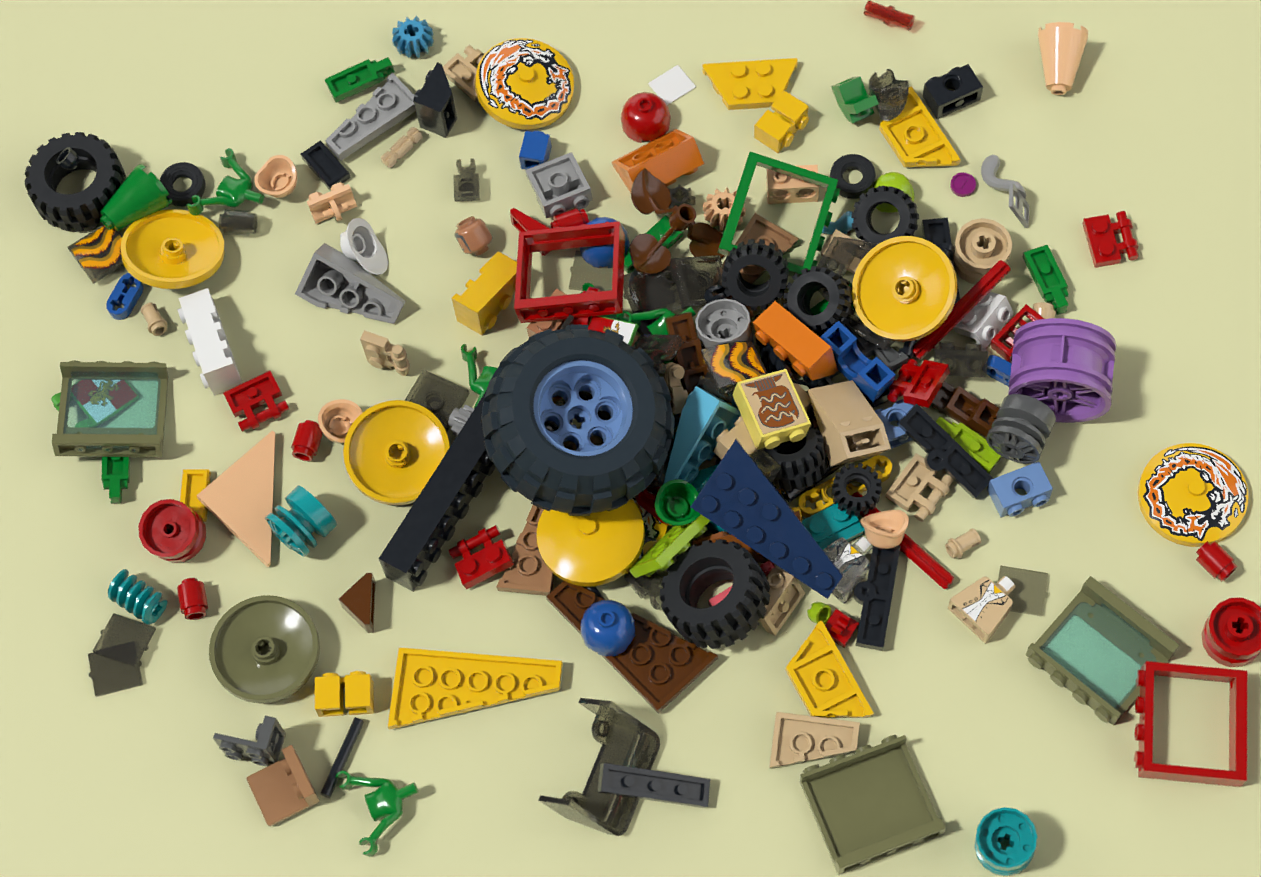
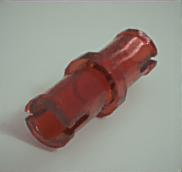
[864,0,915,31]

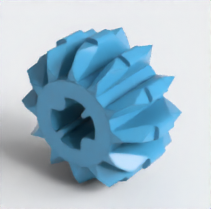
[392,16,433,58]

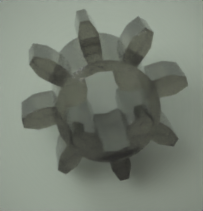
[668,184,696,215]

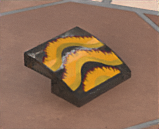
[67,224,124,284]
[701,341,768,395]

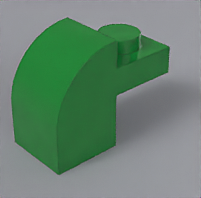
[831,76,879,123]

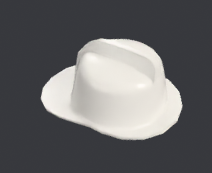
[340,218,388,275]

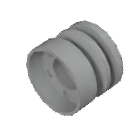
[695,299,755,369]

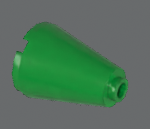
[100,164,172,231]

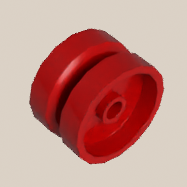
[138,499,206,563]
[1201,598,1261,667]

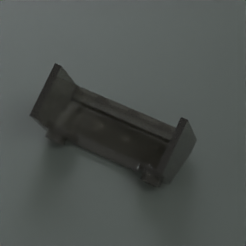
[538,698,660,836]

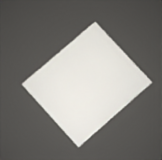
[648,65,696,105]

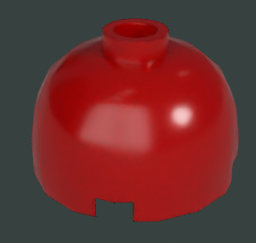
[621,92,671,143]

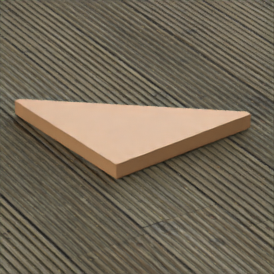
[197,430,275,567]

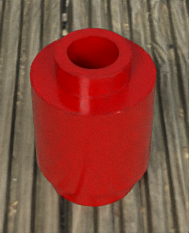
[550,208,589,229]
[291,420,323,461]
[1196,541,1238,582]
[177,578,208,620]

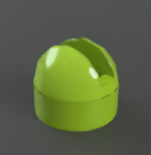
[807,602,831,624]

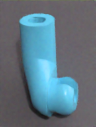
[822,211,853,235]

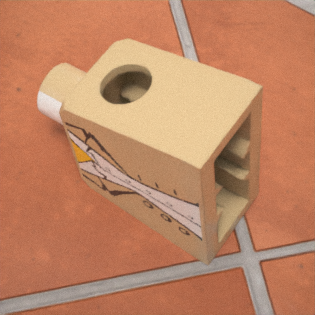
[948,576,1016,644]

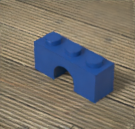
[820,321,896,403]

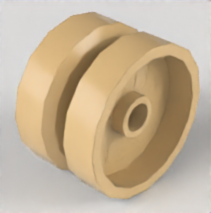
[953,218,1012,284]

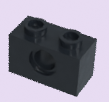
[923,64,983,119]

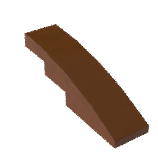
[664,312,715,395]
[930,381,999,437]

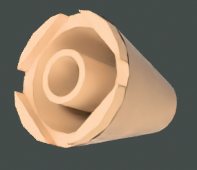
[1038,22,1088,95]

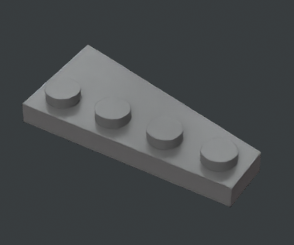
[325,73,416,161]

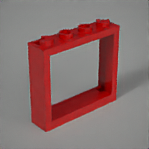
[514,221,625,323]
[1134,661,1247,787]

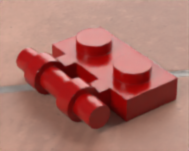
[1082,211,1139,268]
[887,359,950,408]
[223,371,290,432]
[449,525,514,589]

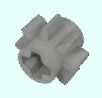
[448,404,475,436]

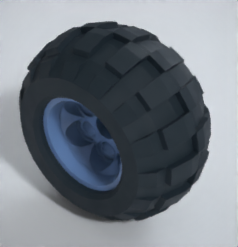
[481,324,674,516]

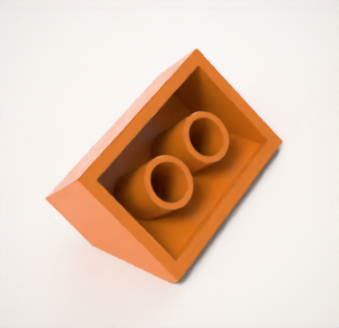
[612,129,704,193]
[753,301,838,381]

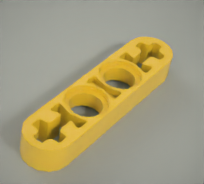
[798,455,892,518]

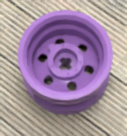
[1008,318,1116,423]

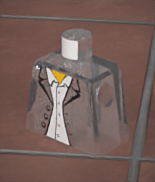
[823,537,873,604]

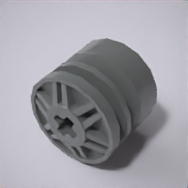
[986,394,1056,464]

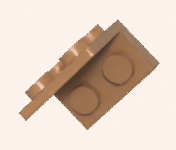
[246,745,320,826]

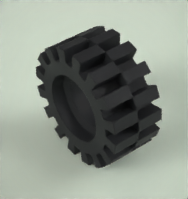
[831,463,882,516]

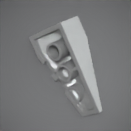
[295,243,406,324]

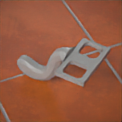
[981,155,1029,228]

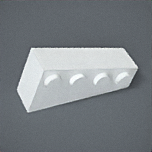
[177,288,242,396]

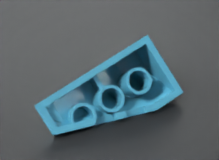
[664,386,741,484]

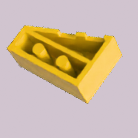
[452,251,517,335]

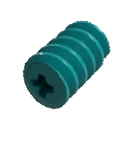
[108,569,168,625]

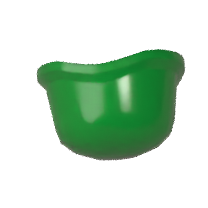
[655,479,700,526]

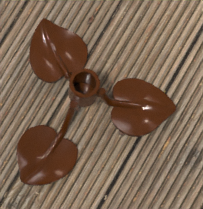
[629,168,732,275]

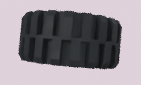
[24,132,126,231]
[660,539,770,649]

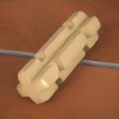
[381,127,422,168]

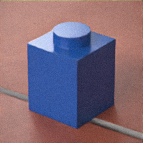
[519,131,552,170]

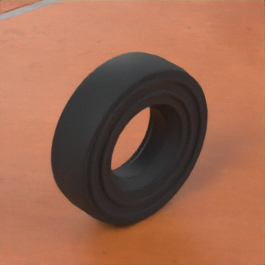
[830,154,876,199]
[160,162,205,206]

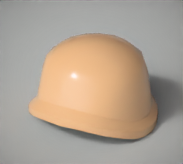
[254,155,297,198]
[318,399,363,443]
[861,510,909,549]

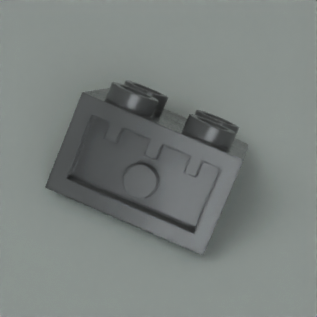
[213,715,286,766]

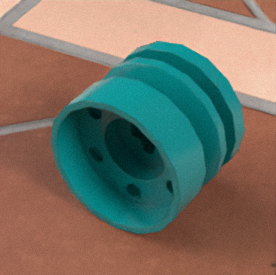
[265,485,337,557]
[974,807,1037,876]

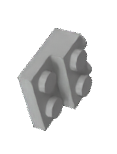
[525,152,593,219]

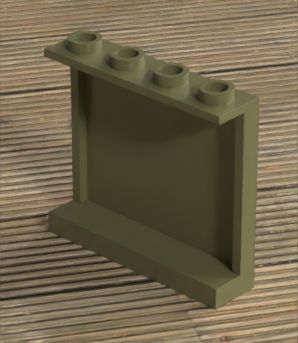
[800,735,946,875]

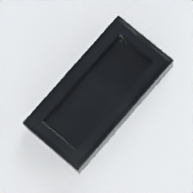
[301,140,351,191]

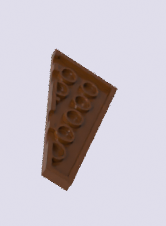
[546,581,718,713]

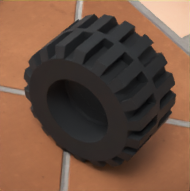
[851,186,919,249]
[721,239,789,311]
[783,266,855,336]
[757,425,828,491]

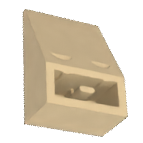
[807,380,891,466]

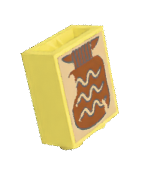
[733,369,811,450]

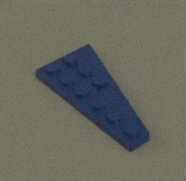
[691,438,843,599]

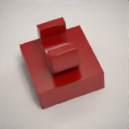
[825,609,859,648]

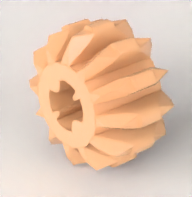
[703,187,746,232]

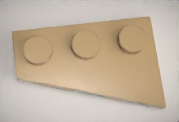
[769,712,860,769]

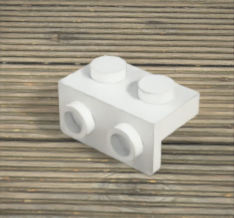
[953,291,1014,350]

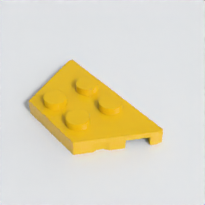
[703,58,797,110]
[879,86,960,167]
[785,620,874,718]

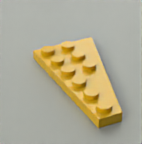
[388,648,563,730]

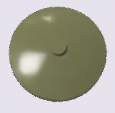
[209,595,320,703]

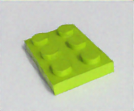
[629,514,710,578]

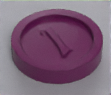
[950,172,976,197]

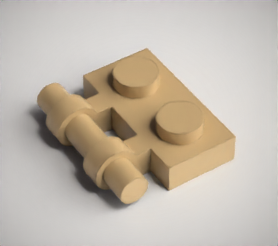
[443,45,484,102]
[360,330,410,376]
[663,362,688,414]
[885,453,953,522]

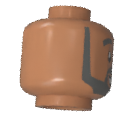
[454,216,492,256]

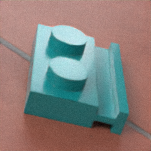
[801,503,865,553]

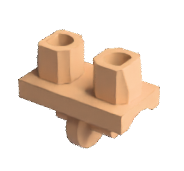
[307,182,357,224]

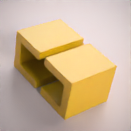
[754,90,809,153]
[315,671,374,717]

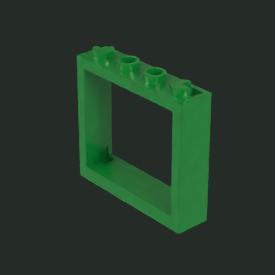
[717,152,840,277]

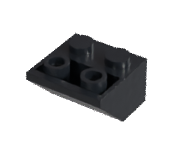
[413,62,457,138]

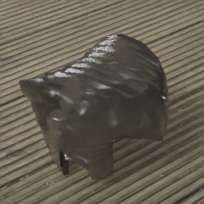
[868,69,909,121]

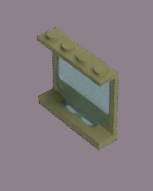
[52,360,168,457]
[1026,576,1179,726]

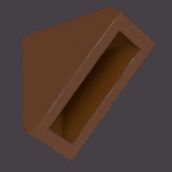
[339,573,376,633]

